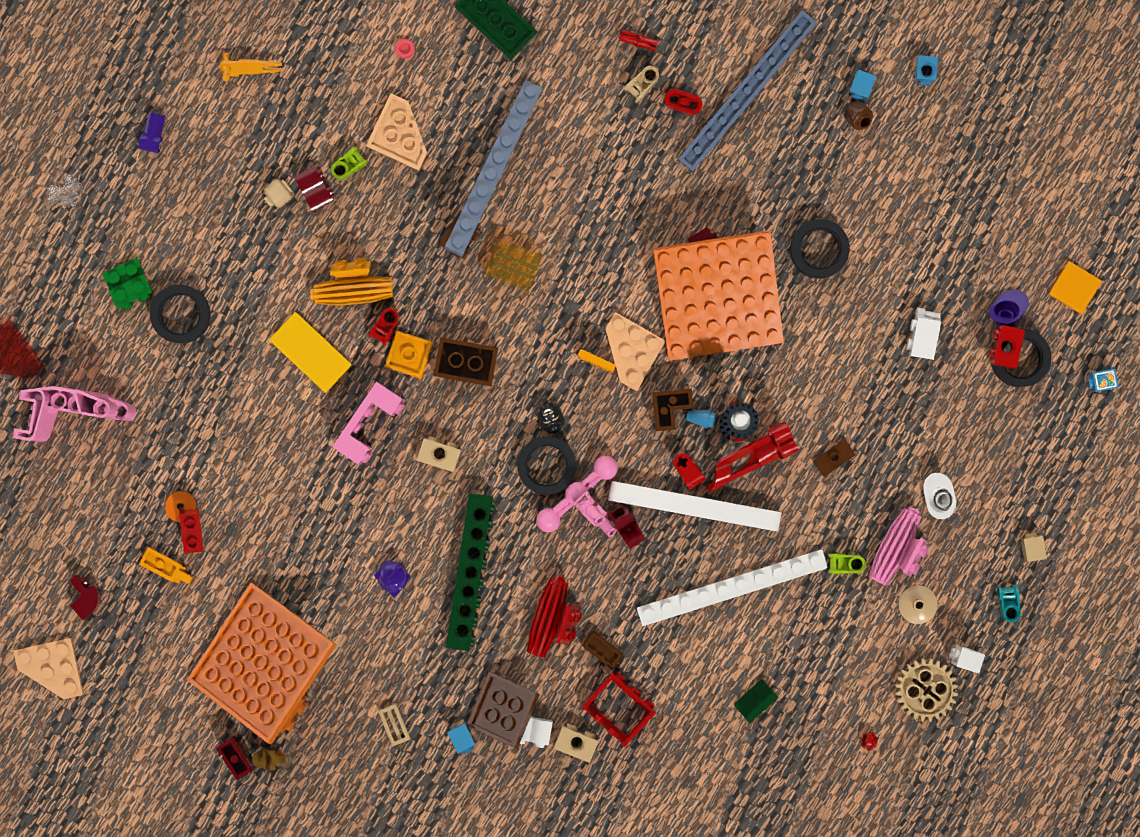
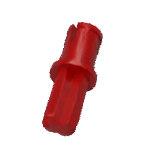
[619,30,658,52]

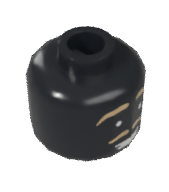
[537,403,565,434]

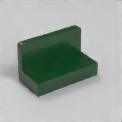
[734,679,779,723]

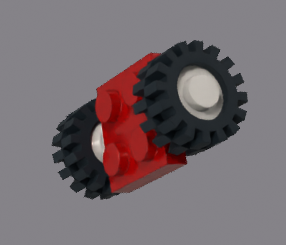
[719,401,759,443]

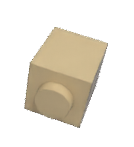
[1021,532,1047,562]

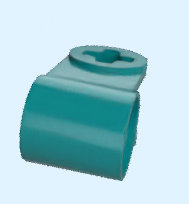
[997,584,1021,622]

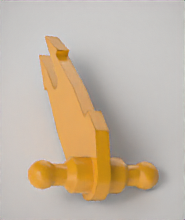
[219,53,282,82]

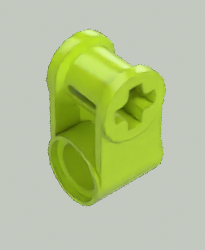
[331,146,369,181]
[828,554,866,574]

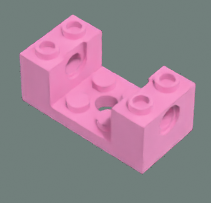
[333,382,405,465]

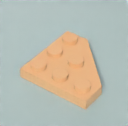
[366,93,427,171]
[605,312,665,391]
[14,638,84,699]

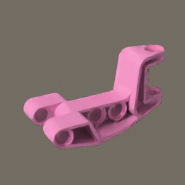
[12,386,136,442]

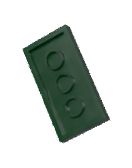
[455,0,538,61]

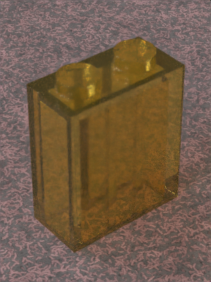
[483,239,543,293]

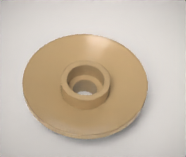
[899,585,938,624]

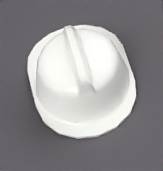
[923,473,957,519]

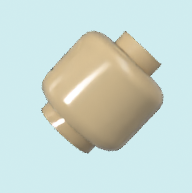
[264,179,293,208]

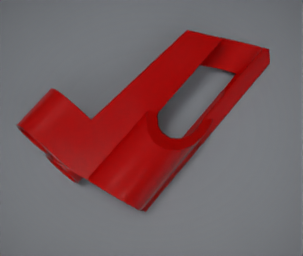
[706,421,799,493]

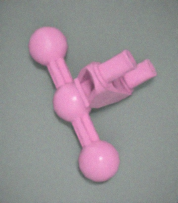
[536,456,618,537]

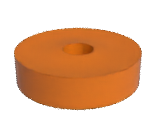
[165,491,197,522]

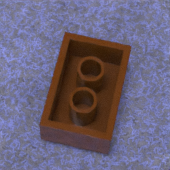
[433,337,499,387]

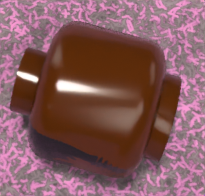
[844,101,873,130]

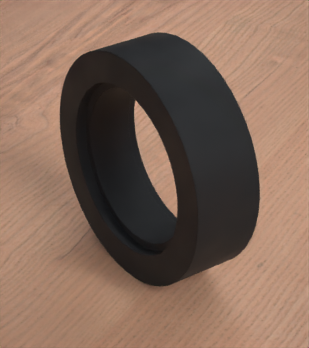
[790,219,850,279]
[150,285,211,344]
[990,329,1051,387]
[517,436,576,495]

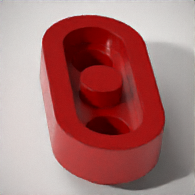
[664,89,703,115]

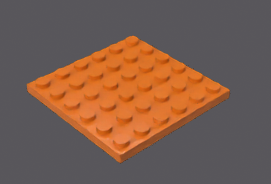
[653,230,784,361]
[187,582,337,744]

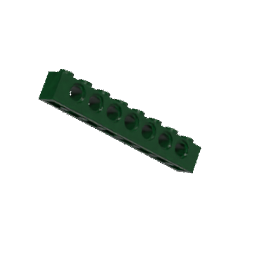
[446,493,496,651]

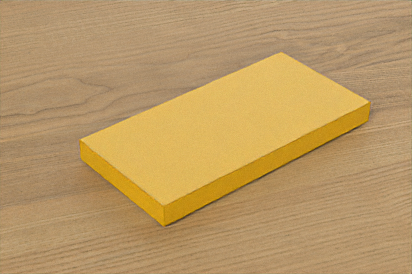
[269,312,352,393]

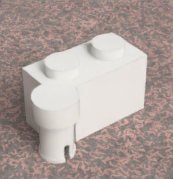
[906,307,941,360]

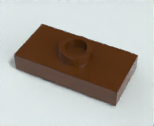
[813,439,856,477]
[582,630,624,670]

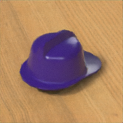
[989,290,1029,327]
[373,561,410,598]

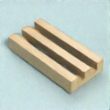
[378,703,410,747]

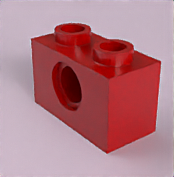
[989,325,1025,369]
[179,508,204,554]

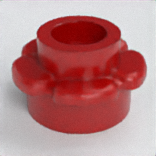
[861,732,878,751]

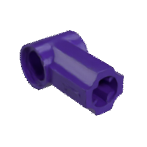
[139,112,166,154]

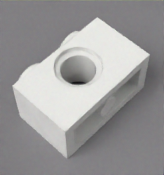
[949,645,985,673]

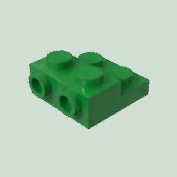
[102,258,154,311]

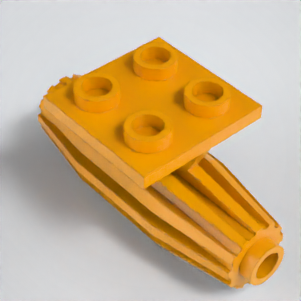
[310,258,393,306]

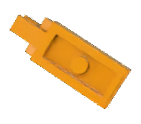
[139,547,194,584]

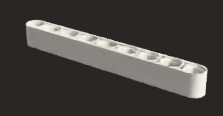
[608,481,782,532]

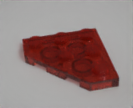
[0,319,45,378]

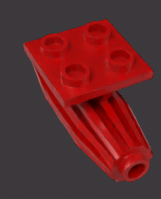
[527,575,582,658]

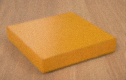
[1048,261,1102,314]
[385,330,434,379]
[578,349,616,373]

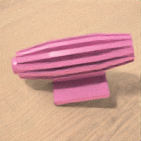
[868,506,929,586]

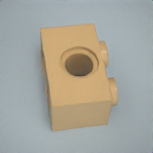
[417,436,462,472]
[554,723,599,763]

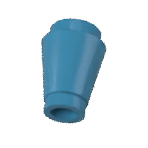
[686,409,716,429]

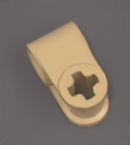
[624,66,659,103]

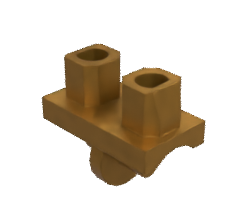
[252,747,286,771]

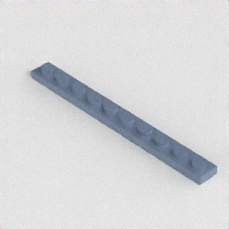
[678,10,817,172]
[444,80,543,257]

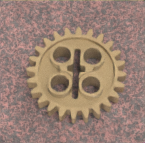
[894,658,958,722]

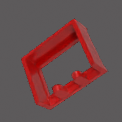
[581,672,656,748]

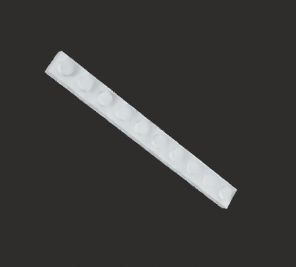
[637,549,828,626]

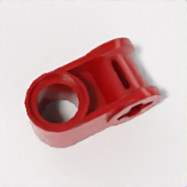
[368,308,400,346]
[673,453,706,490]

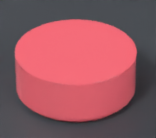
[395,39,415,59]

